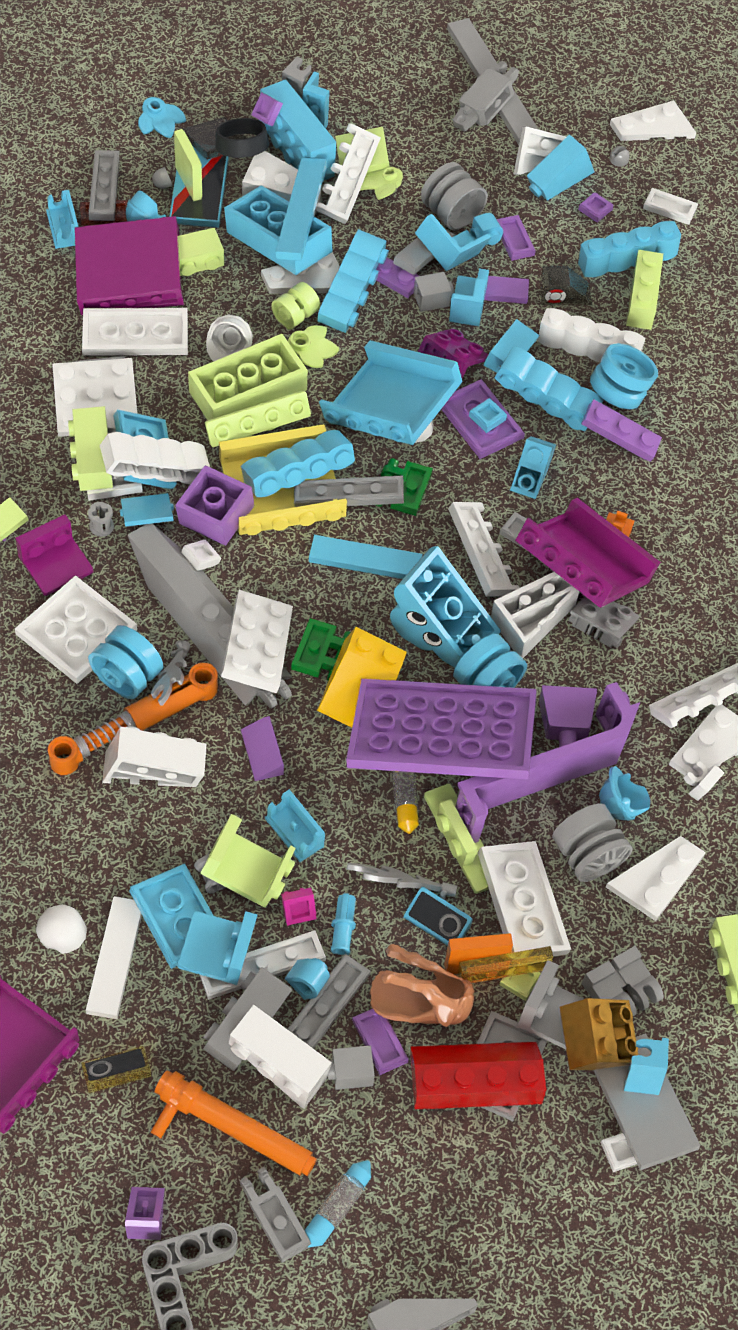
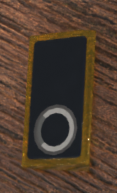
[81,1046,151,1093]

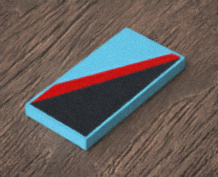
[169,146,229,228]

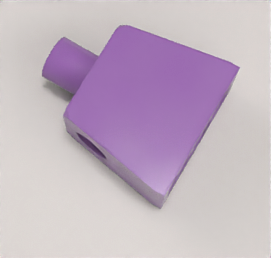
[539,685,597,747]

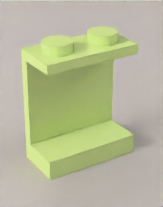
[200,814,296,908]

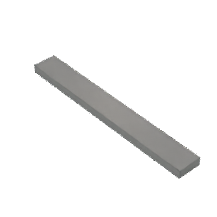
[447,18,539,145]

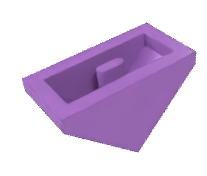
[125,1187,165,1240]

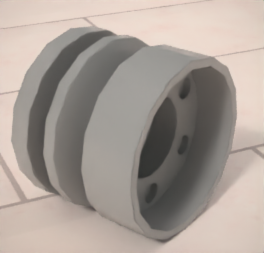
[421,162,488,231]
[552,803,633,882]

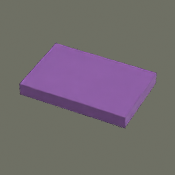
[441,379,525,459]

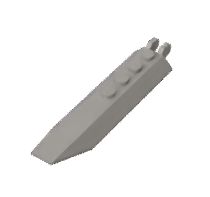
[128,523,292,709]

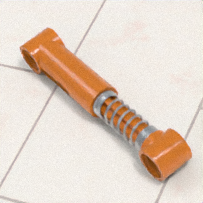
[48,663,218,775]

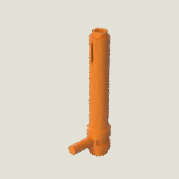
[150,1070,317,1176]

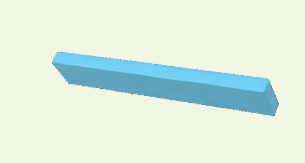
[275,158,327,261]

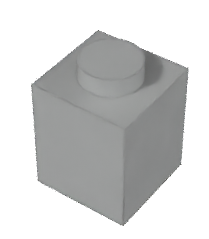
[413,272,454,312]
[328,1045,375,1090]

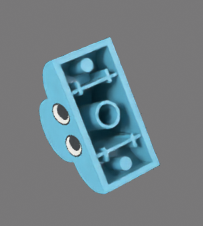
[390,546,501,667]

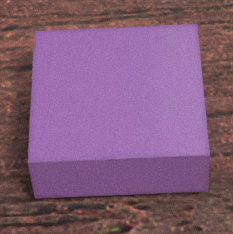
[251,92,283,127]
[578,192,614,223]

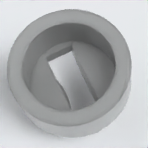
[610,146,630,167]
[152,167,173,189]

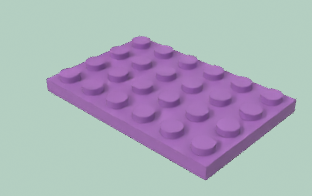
[346,679,536,780]

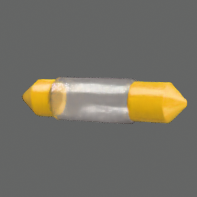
[391,771,419,834]

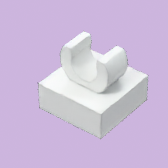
[683,761,724,801]

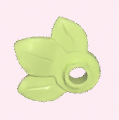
[360,167,403,200]
[288,325,339,368]

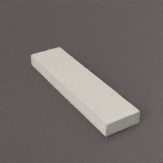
[86,896,142,1019]
[200,930,326,1000]

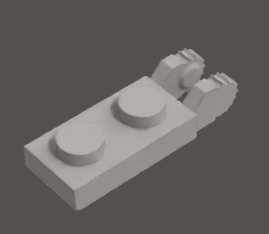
[239,1167,311,1263]

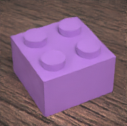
[175,465,254,546]

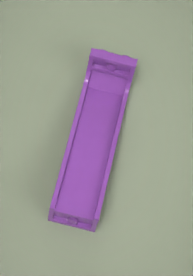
[455,682,640,843]

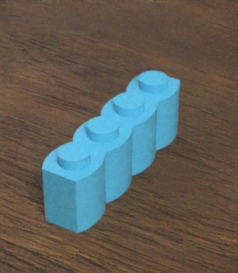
[578,221,681,277]
[317,229,389,333]
[495,346,604,432]
[241,430,355,497]

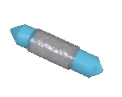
[304,1160,371,1247]

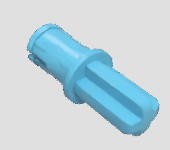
[330,893,356,955]

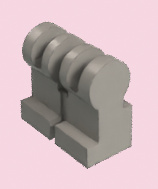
[581,945,664,1016]

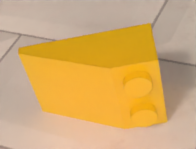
[317,627,407,728]

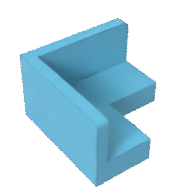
[415,214,491,271]
[449,268,489,326]

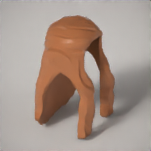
[370,944,474,1027]

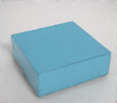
[469,398,507,433]

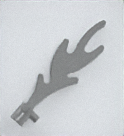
[151,640,190,706]
[347,863,458,900]

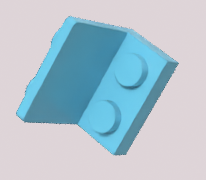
[177,911,257,985]

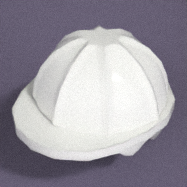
[206,314,253,361]

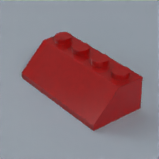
[410,1042,546,1110]

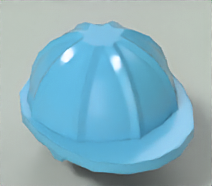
[126,190,166,222]
[599,766,650,820]

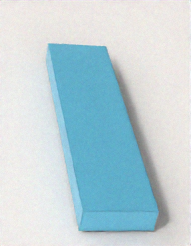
[309,535,423,579]

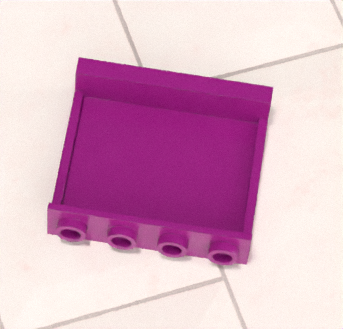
[75,216,184,315]
[515,498,661,608]
[0,976,79,1134]

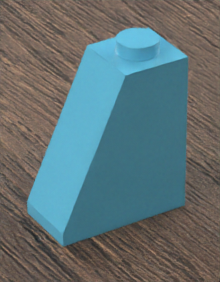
[527,134,594,201]

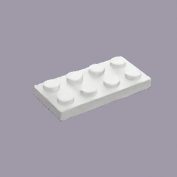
[82,308,188,356]
[221,590,293,693]
[477,841,571,962]

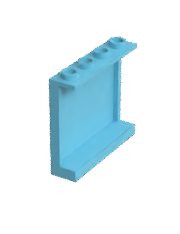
[319,340,463,445]

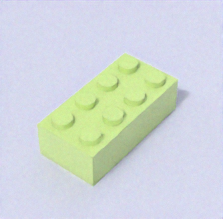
[188,334,308,420]

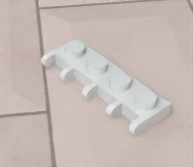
[315,124,381,224]
[448,502,520,597]
[649,663,738,728]

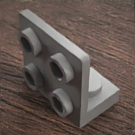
[517,960,583,1049]

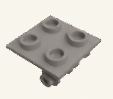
[569,596,640,648]

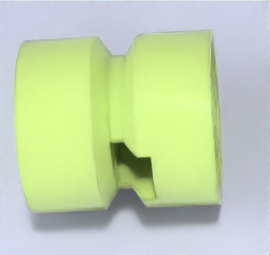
[272,282,320,329]

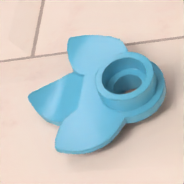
[138,97,186,138]

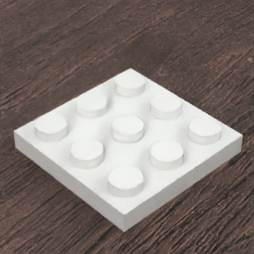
[53,358,137,437]
[15,576,137,684]

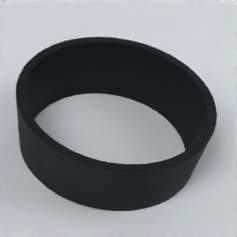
[215,118,269,158]

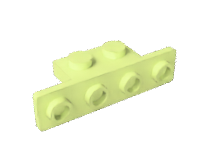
[205,391,311,447]
[424,784,489,894]

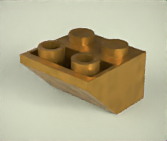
[560,998,638,1070]

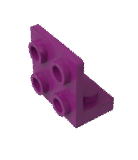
[418,329,488,378]
[15,514,94,596]

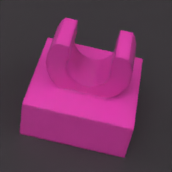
[281,888,317,926]

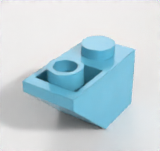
[510,436,556,499]

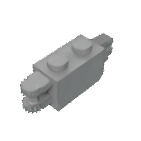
[453,61,519,132]

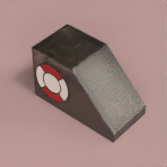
[539,266,592,305]

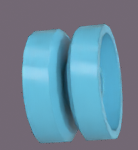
[590,343,658,410]
[88,625,163,699]
[453,634,528,688]

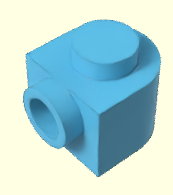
[470,213,503,245]
[285,958,330,1000]

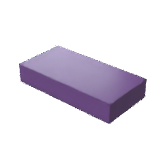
[497,215,535,261]
[484,276,529,304]
[352,1009,409,1075]

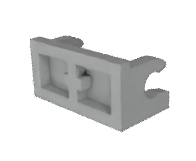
[282,56,311,100]

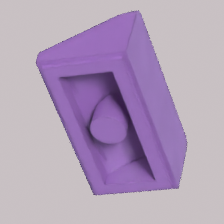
[241,716,284,781]

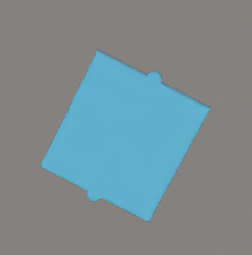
[120,493,174,527]

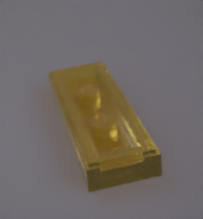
[458,946,553,983]

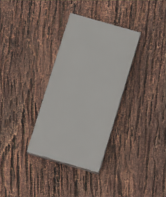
[593,1033,700,1170]

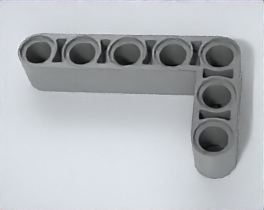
[142,1223,238,1330]

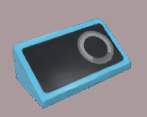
[403,887,473,946]

